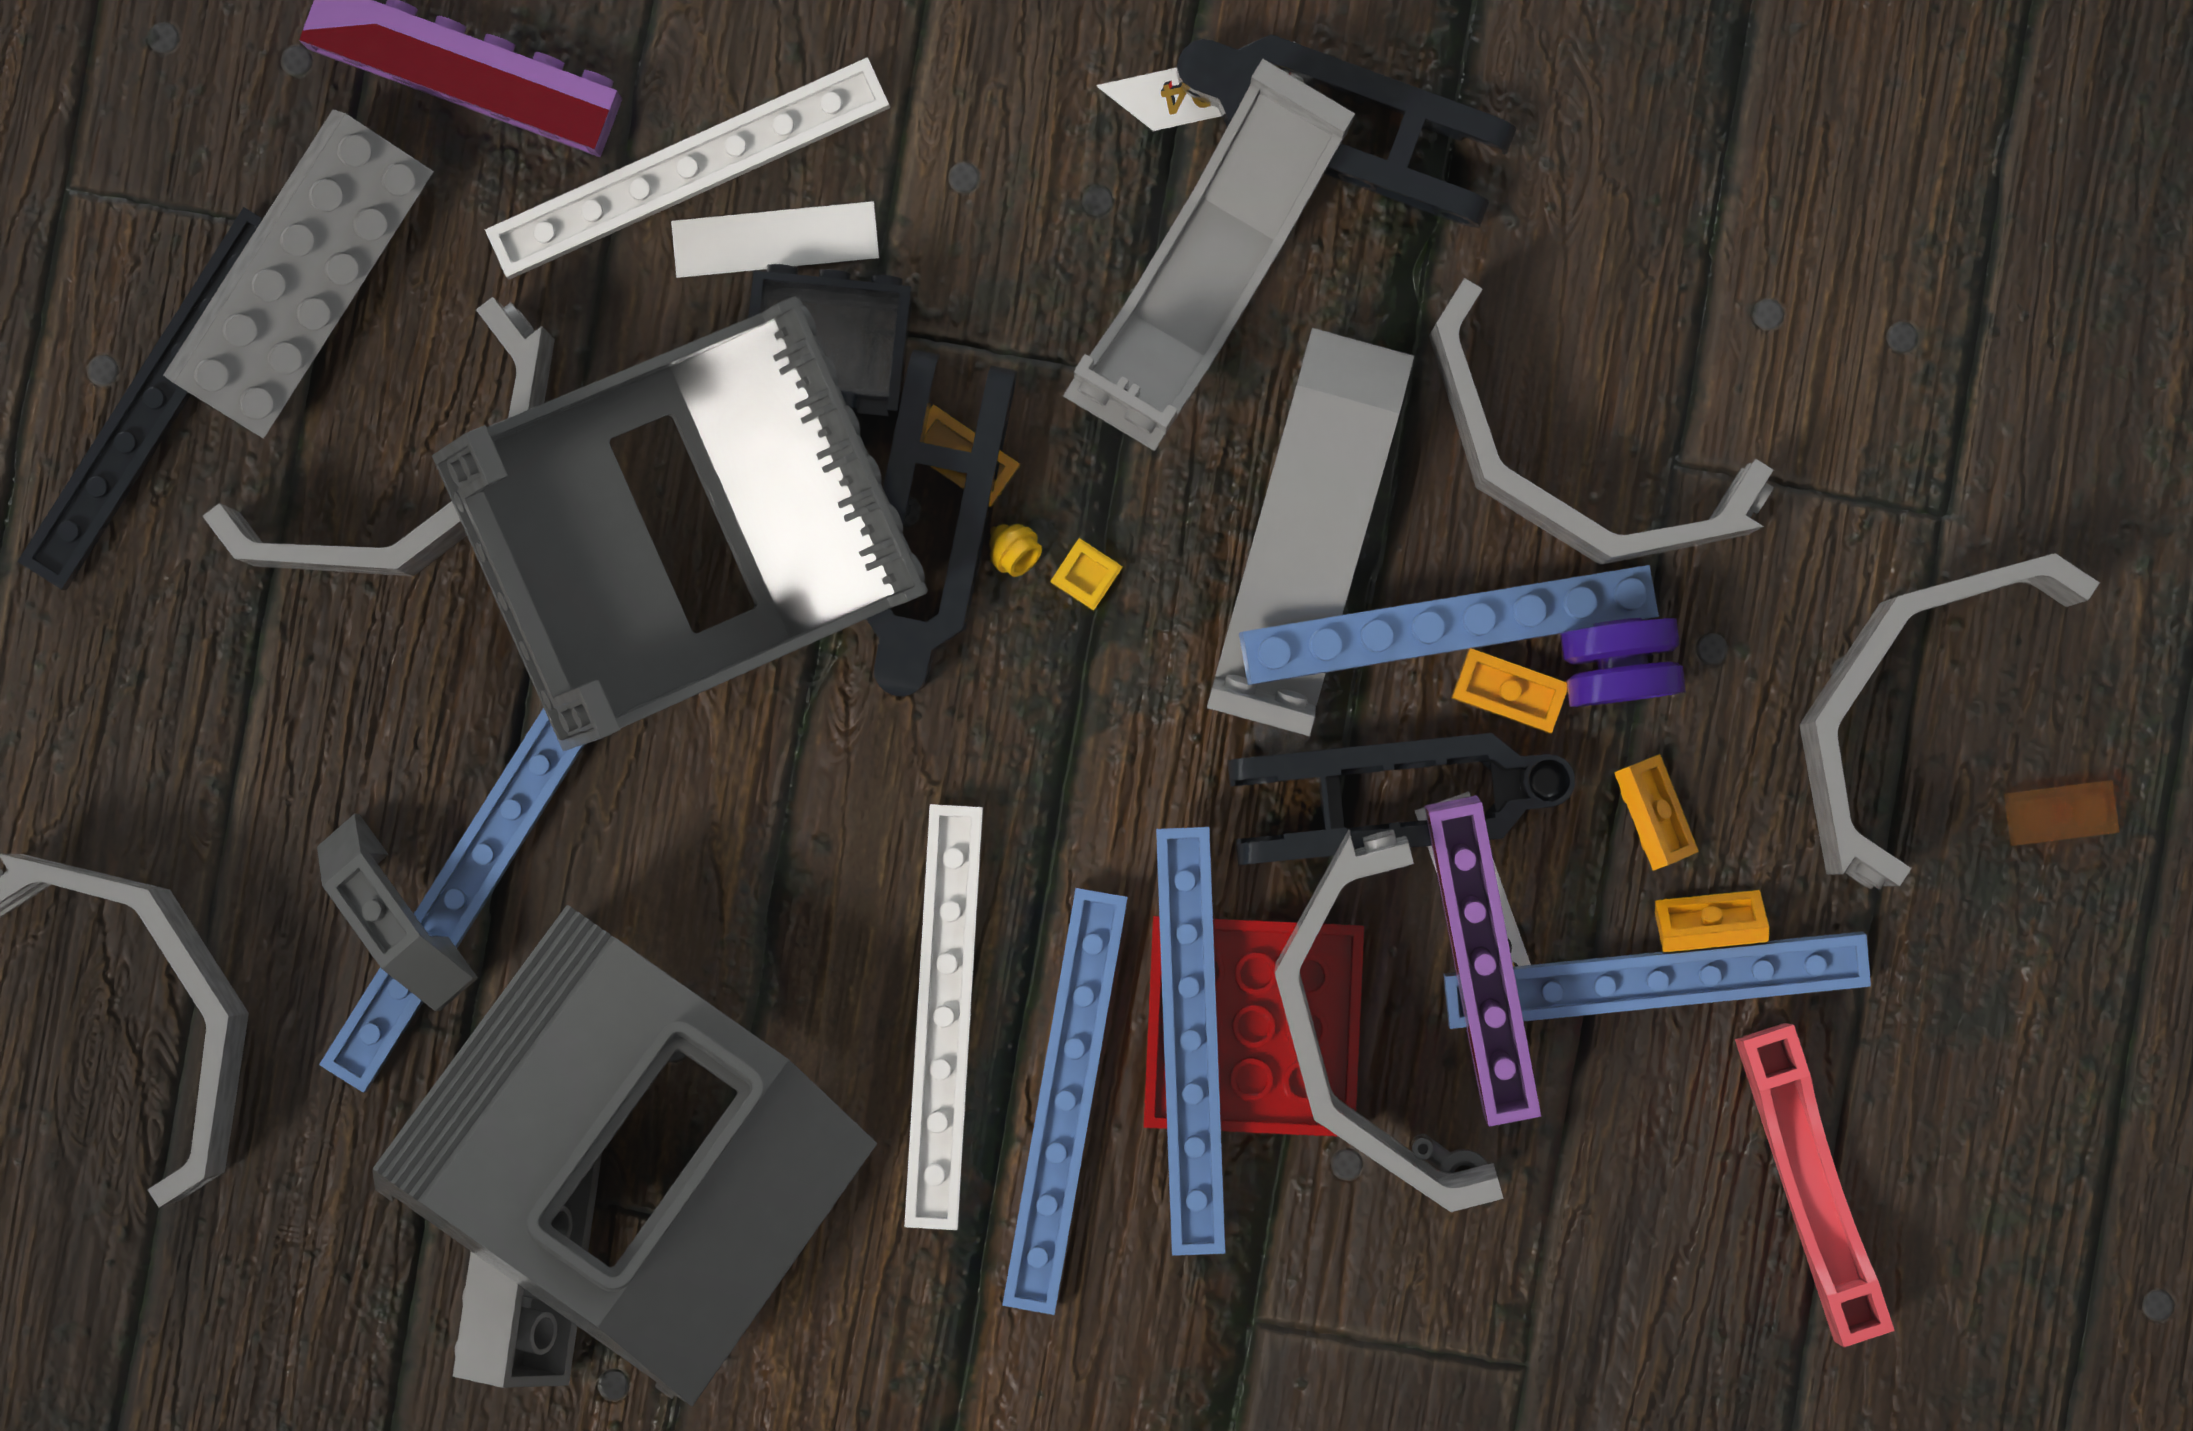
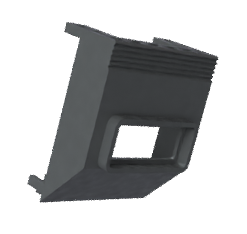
[432,296,928,751]
[372,905,877,1407]

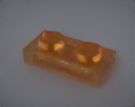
[2004,780,2119,846]

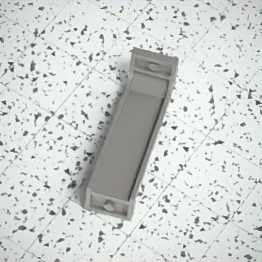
[1207,328,1414,736]

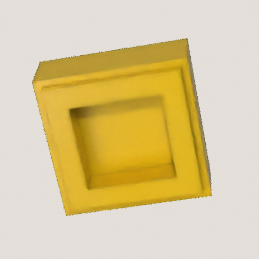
[1050,538,1123,611]

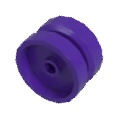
[1560,617,1686,707]

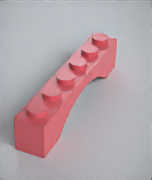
[1735,1023,1895,1347]

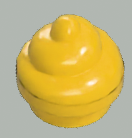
[989,524,1042,577]

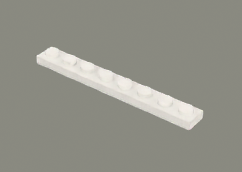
[485,57,890,280]
[904,804,983,1230]

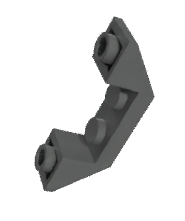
[317,813,478,1011]

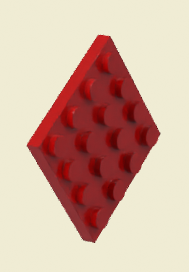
[1143,916,1364,1137]

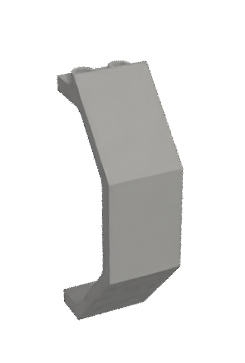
[1063,59,1355,451]
[1429,278,1774,565]
[203,297,555,576]
[1799,553,2100,889]
[1275,830,1503,1212]
[0,853,249,1208]

